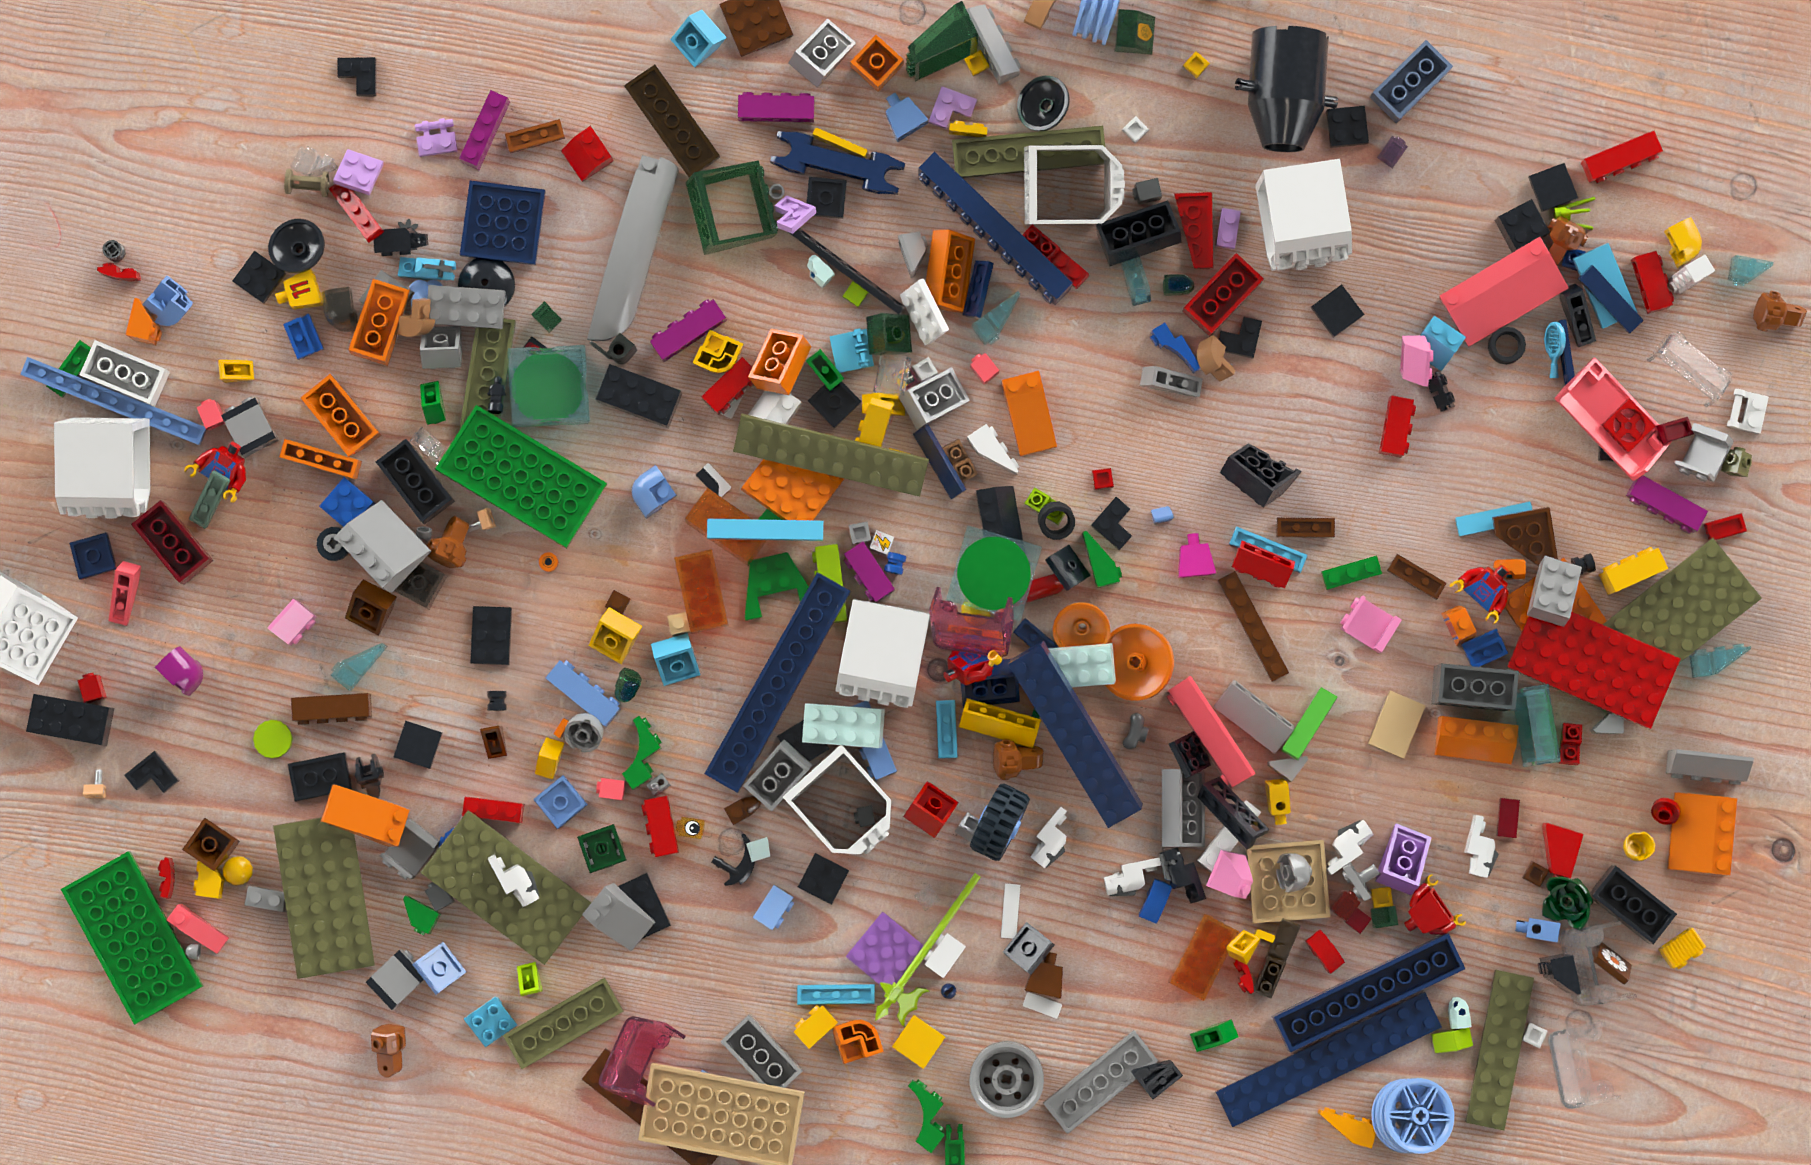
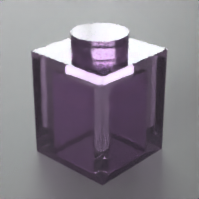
[1377,136,1408,169]

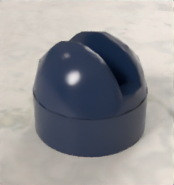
[941,983,957,999]

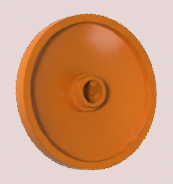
[1105,624,1174,701]

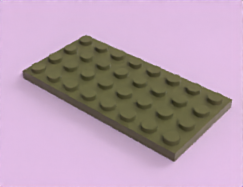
[1602,538,1762,663]
[420,810,591,965]
[273,817,375,979]

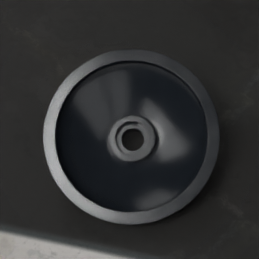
[1017,75,1070,131]
[268,219,325,273]
[458,258,515,307]

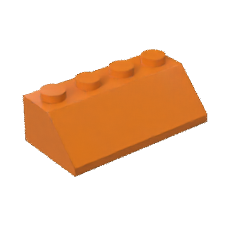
[926,230,975,313]
[301,374,381,457]
[1434,716,1519,764]

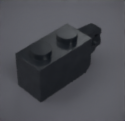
[373,227,429,256]

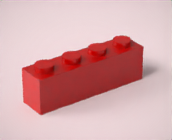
[1581,131,1663,184]

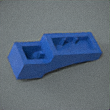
[1150,323,1201,374]

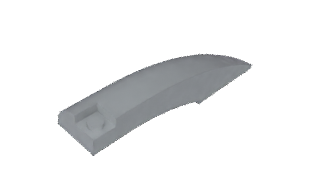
[587,155,679,341]

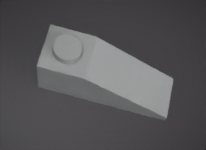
[1140,366,1203,397]

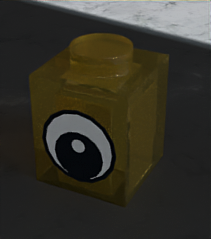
[676,817,706,839]

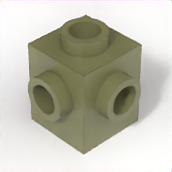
[1721,447,1752,477]

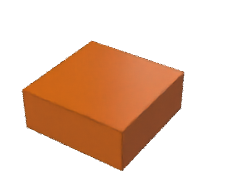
[553,718,569,739]

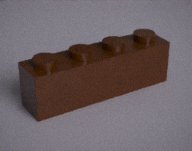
[291,693,372,725]

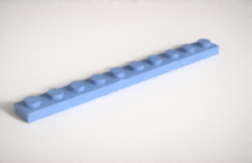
[20,357,207,445]

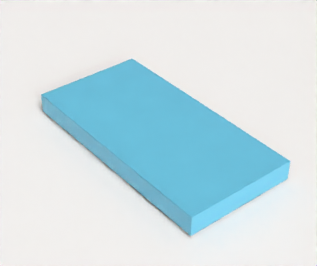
[1573,243,1638,329]

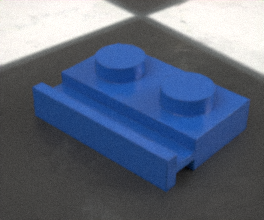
[283,313,324,360]
[1461,628,1509,667]

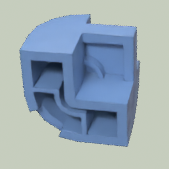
[143,276,193,326]
[632,465,677,519]

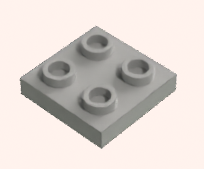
[1342,862,1380,901]

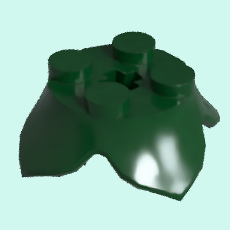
[1542,877,1593,930]

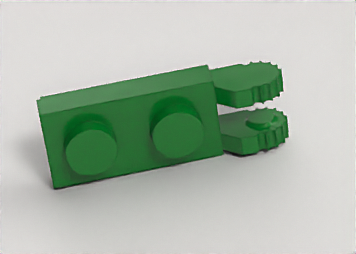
[945,1124,965,1165]

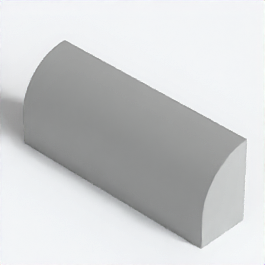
[1214,680,1295,754]

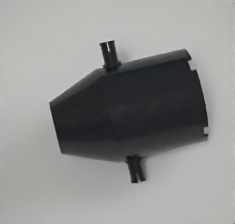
[1235,26,1338,153]

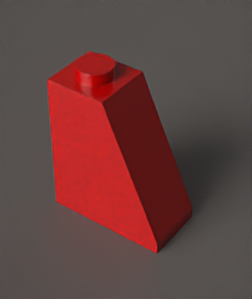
[1542,823,1584,879]

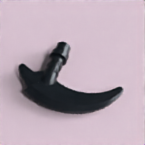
[711,834,755,886]

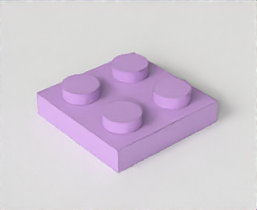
[333,149,383,196]

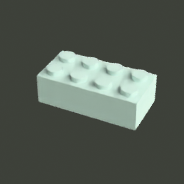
[1048,643,1116,687]
[802,703,885,748]

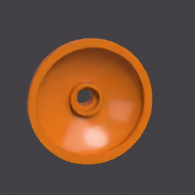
[1053,603,1111,647]

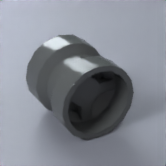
[102,240,126,262]

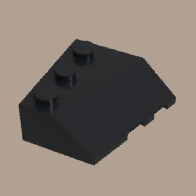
[1220,443,1302,508]

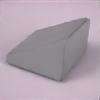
[955,812,979,842]

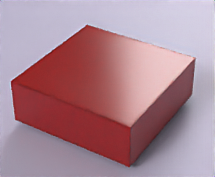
[1092,468,1114,490]

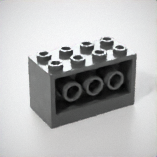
[1431,663,1519,712]

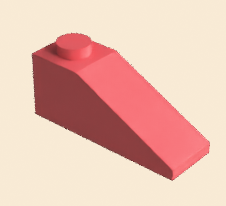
[109,561,141,626]
[167,904,229,954]

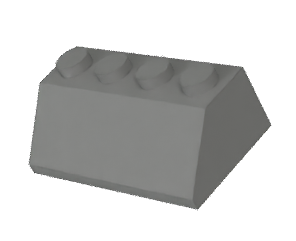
[964,4,1021,85]
[1666,749,1754,785]
[1162,769,1205,847]

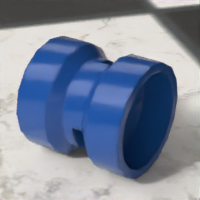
[884,552,907,575]

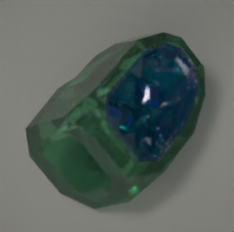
[1163,274,1194,296]
[615,667,642,702]

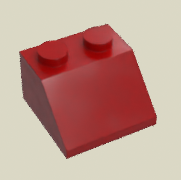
[561,125,613,182]
[903,781,959,838]

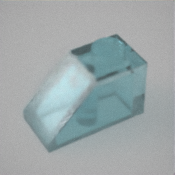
[1728,255,1773,286]

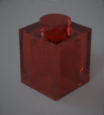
[1330,890,1361,921]

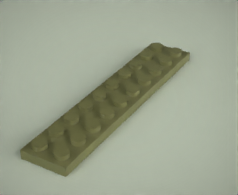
[733,414,929,497]

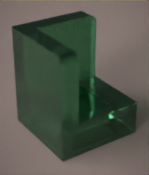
[531,301,562,333]
[1370,906,1398,928]

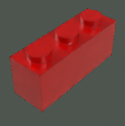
[1631,251,1674,314]
[701,357,754,415]
[1379,395,1416,458]
[1231,541,1295,589]
[641,796,679,857]
[462,797,525,823]

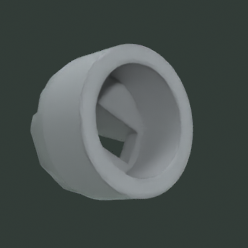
[769,184,784,199]
[416,526,432,542]
[185,944,201,959]

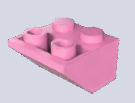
[1400,336,1433,386]

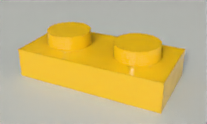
[949,121,988,137]

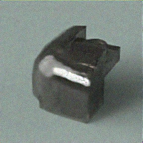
[322,287,358,332]

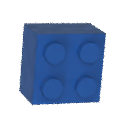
[319,477,376,527]

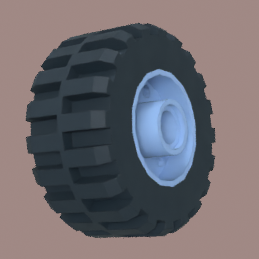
[970,784,1030,861]

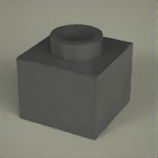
[854,805,875,827]

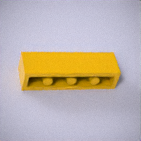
[855,397,894,447]
[959,698,1041,748]

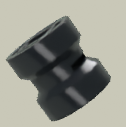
[1571,553,1596,576]
[487,691,507,711]

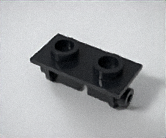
[1428,372,1455,412]

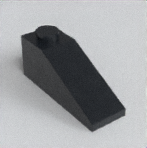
[1559,283,1596,347]

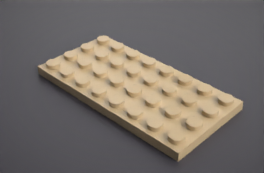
[638,1063,805,1165]

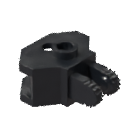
[355,754,384,798]

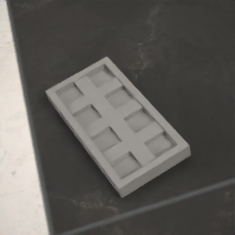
[427,285,505,329]

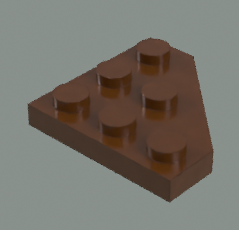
[1492,507,1558,567]

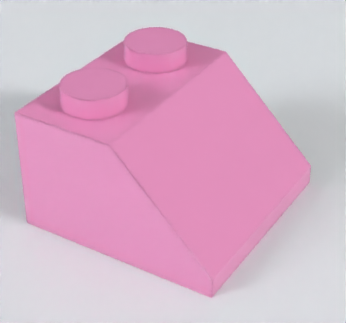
[268,599,317,646]

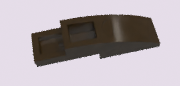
[1254,918,1301,998]

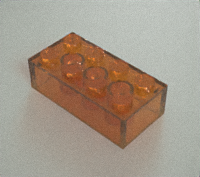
[685,488,767,566]
[674,549,729,634]
[1168,913,1239,1001]

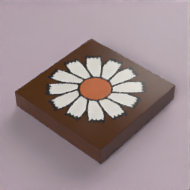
[1593,942,1632,985]

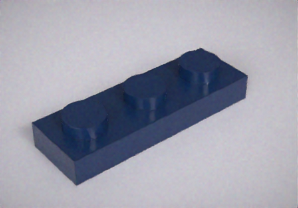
[963,260,994,318]

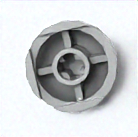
[564,713,604,752]
[1276,853,1312,892]

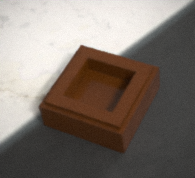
[1522,861,1549,887]

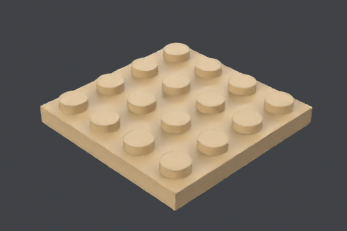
[1246,840,1330,923]

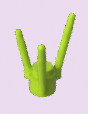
[1554,197,1595,230]

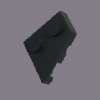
[1131,1060,1183,1100]

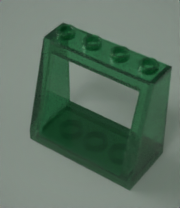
[906,1,979,82]
[685,160,779,255]

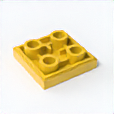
[892,1015,945,1069]

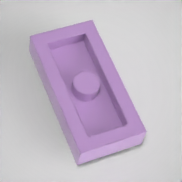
[1216,208,1241,249]

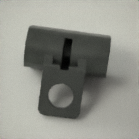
[590,333,637,364]

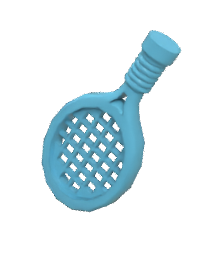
[1544,322,1566,378]

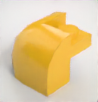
[1664,217,1702,268]
[693,330,744,373]

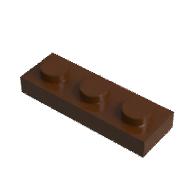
[1276,517,1335,538]
[1387,554,1447,600]

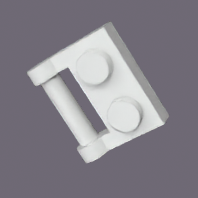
[1727,389,1769,434]

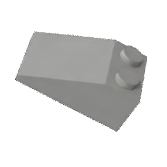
[789,18,856,87]
[898,367,970,430]
[582,883,655,951]

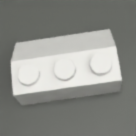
[748,391,802,425]

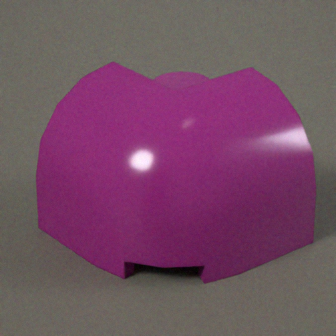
[154,646,203,696]

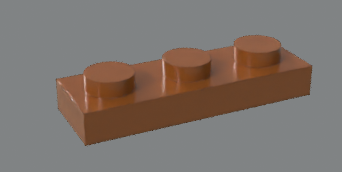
[505,119,565,153]

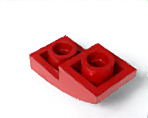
[97,263,141,281]
[1559,723,1582,766]
[158,857,175,899]
[1305,929,1345,974]
[1233,958,1254,994]

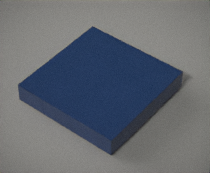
[69,532,117,580]

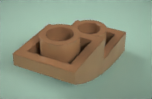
[1024,0,1056,30]
[942,439,978,483]

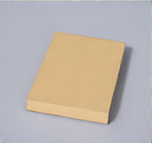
[1368,691,1426,759]

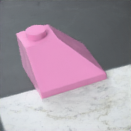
[1206,850,1253,899]

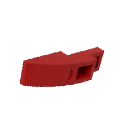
[1022,224,1090,289]

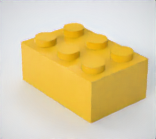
[1598,547,1668,595]

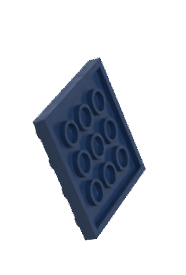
[460,180,546,265]

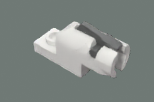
[1030,807,1067,868]
[1464,815,1499,878]
[1326,820,1373,875]
[488,854,539,906]
[1104,858,1161,896]

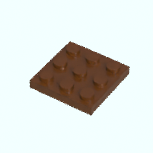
[719,0,793,57]

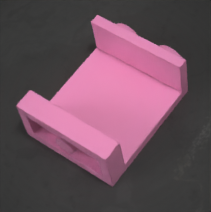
[1340,595,1402,653]

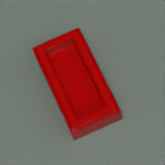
[1704,513,1747,540]

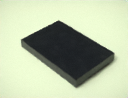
[288,752,352,802]

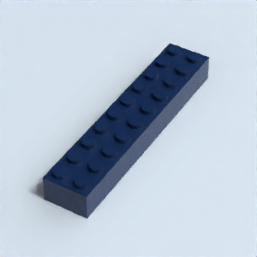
[918,151,1073,305]
[1008,641,1143,828]
[1271,933,1466,1052]

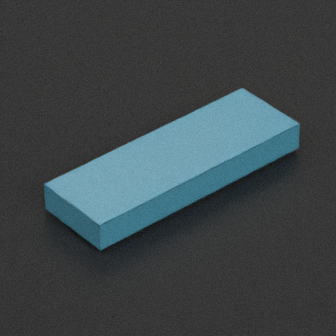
[936,700,958,759]

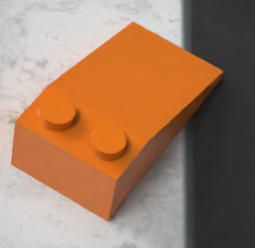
[348,279,410,366]
[1001,371,1057,456]
[321,784,410,847]

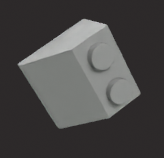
[420,326,462,369]

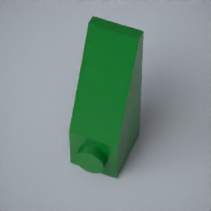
[1082,531,1122,589]

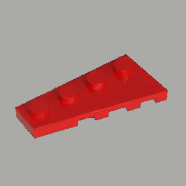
[1174,192,1214,269]

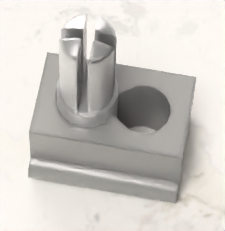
[646,773,671,796]

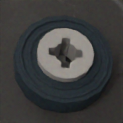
[316,527,349,561]

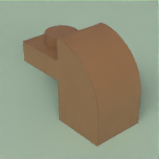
[398,298,435,337]
[1197,335,1235,382]

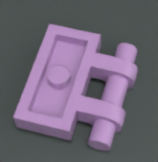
[415,118,458,157]

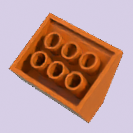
[1667,792,1737,875]

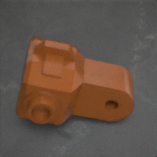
[1547,216,1588,266]
[1753,291,1807,332]
[427,516,469,568]
[993,739,1044,780]
[371,1024,406,1078]

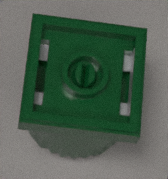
[577,824,627,874]

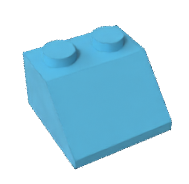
[670,10,726,68]
[1420,315,1466,371]
[651,633,701,686]

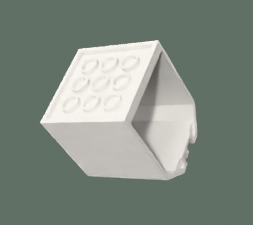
[1024,145,1125,224]
[1255,159,1352,271]
[54,417,150,519]
[0,572,78,685]
[836,599,930,708]
[783,744,891,854]

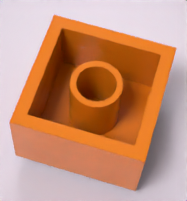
[850,35,904,92]

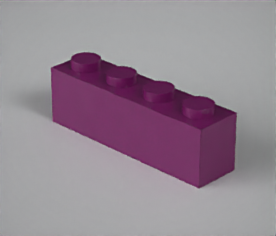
[459,90,510,170]
[738,92,815,123]
[650,299,727,362]
[1626,475,1708,534]

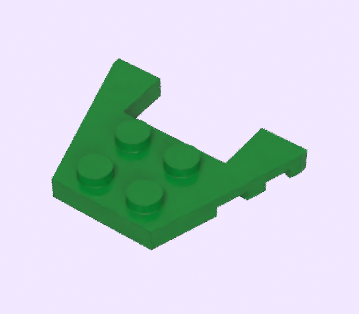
[745,552,809,621]

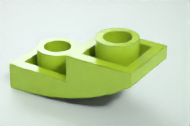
[1024,487,1066,526]

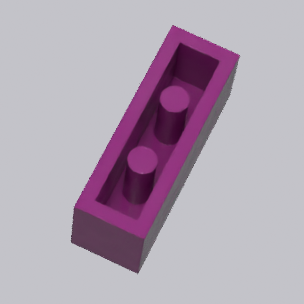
[843,542,895,603]

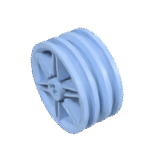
[1072,0,1120,45]
[1371,1078,1454,1154]

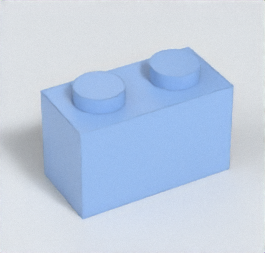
[753,885,794,930]

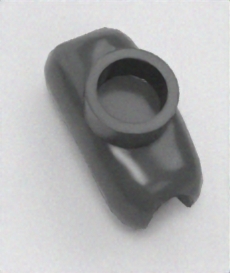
[1123,713,1149,749]

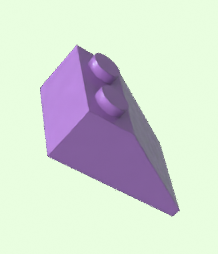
[1375,824,1431,895]

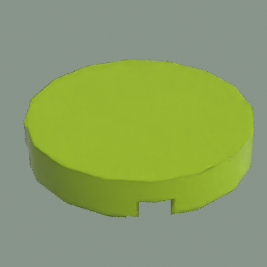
[253,720,293,758]

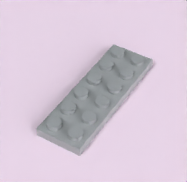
[1043,1030,1158,1134]

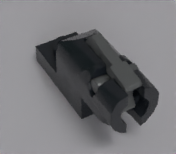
[1159,847,1206,904]

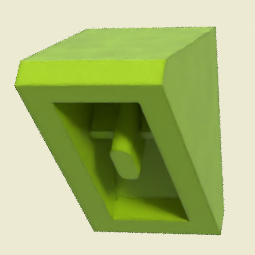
[517,962,543,996]
[1431,1028,1473,1053]

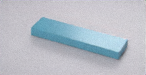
[1455,502,1532,537]
[1229,526,1307,573]
[797,984,875,1005]

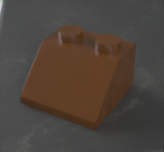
[345,579,397,636]
[182,818,240,871]

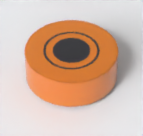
[539,552,559,572]

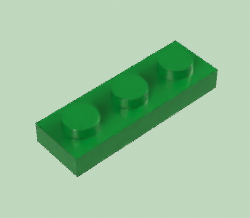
[46,340,91,398]
[1321,555,1382,590]

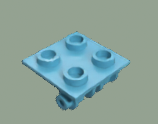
[829,329,874,373]
[464,996,517,1047]

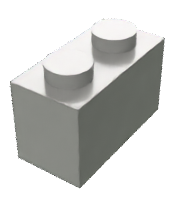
[245,886,287,912]

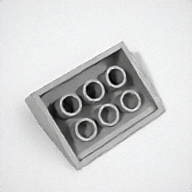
[334,500,431,593]

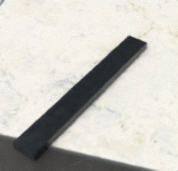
[788,228,906,314]

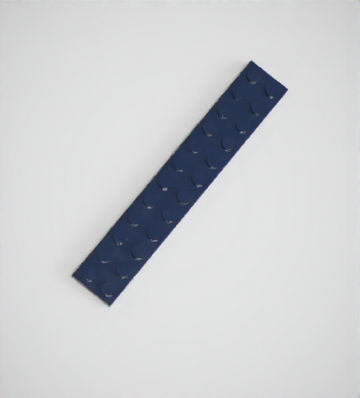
[704,572,851,793]
[1215,992,1442,1127]

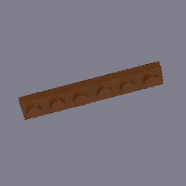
[1218,571,1289,682]

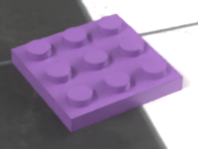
[846,912,924,985]

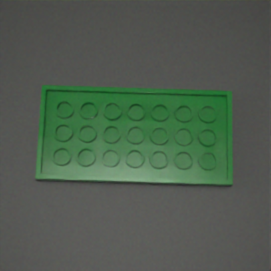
[435,405,607,549]
[61,851,204,1025]

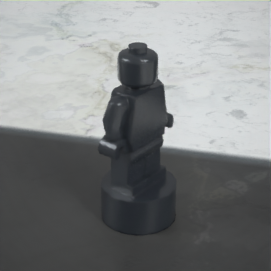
[487,376,506,414]

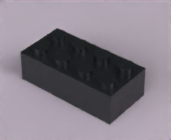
[1096,200,1182,267]
[596,364,682,429]
[375,439,455,525]
[26,694,115,746]
[1590,865,1677,945]

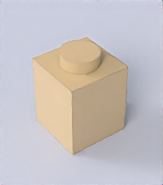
[667,612,691,636]

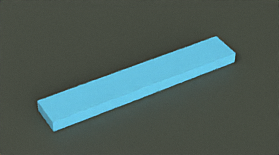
[707,519,823,541]

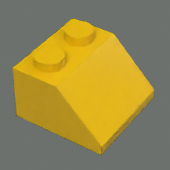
[588,607,642,665]

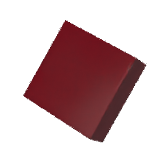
[1345,907,1372,934]

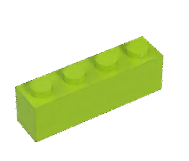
[812,544,847,623]

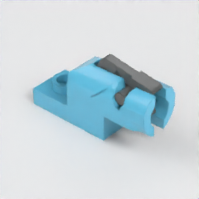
[398,257,456,281]

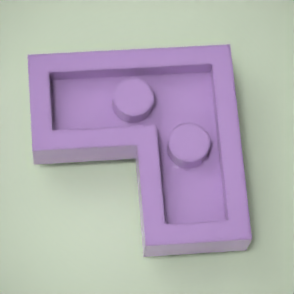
[929,87,977,129]
[774,195,816,234]

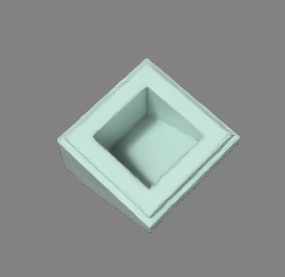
[746,837,770,862]

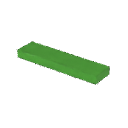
[1282,687,1338,760]

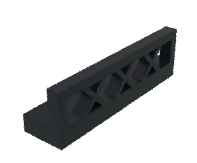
[1197,777,1269,849]

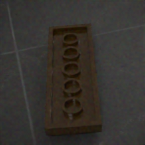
[624,64,720,179]

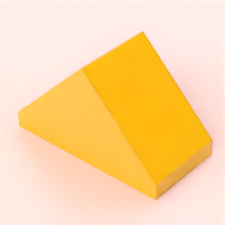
[218,360,254,383]
[535,737,565,779]
[1227,930,1261,965]

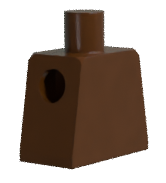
[1024,952,1063,999]

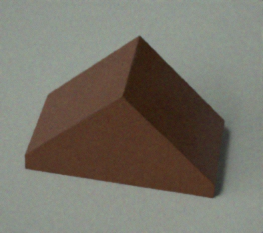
[480,725,507,759]

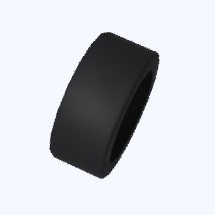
[1488,327,1526,365]
[1038,501,1075,540]

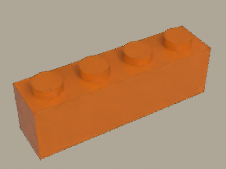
[279,439,362,479]

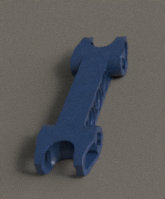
[770,131,905,195]

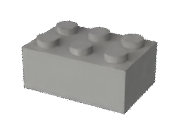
[1527,556,1582,627]
[743,740,813,811]

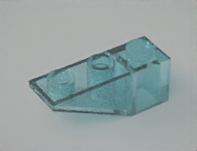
[1689,643,1751,678]

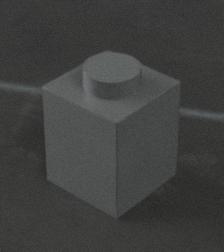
[1132,178,1162,204]
[425,882,455,911]

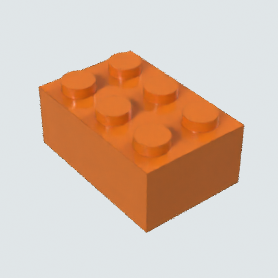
[748,329,811,395]

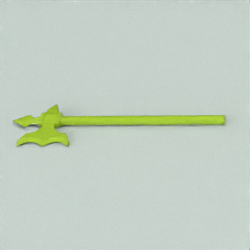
[875,873,981,1027]

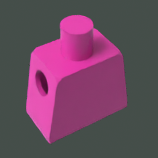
[1178,533,1216,578]

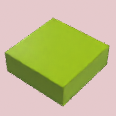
[842,281,869,307]

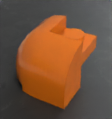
[833,1019,884,1064]

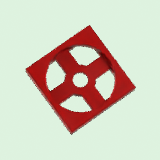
[1602,398,1656,453]

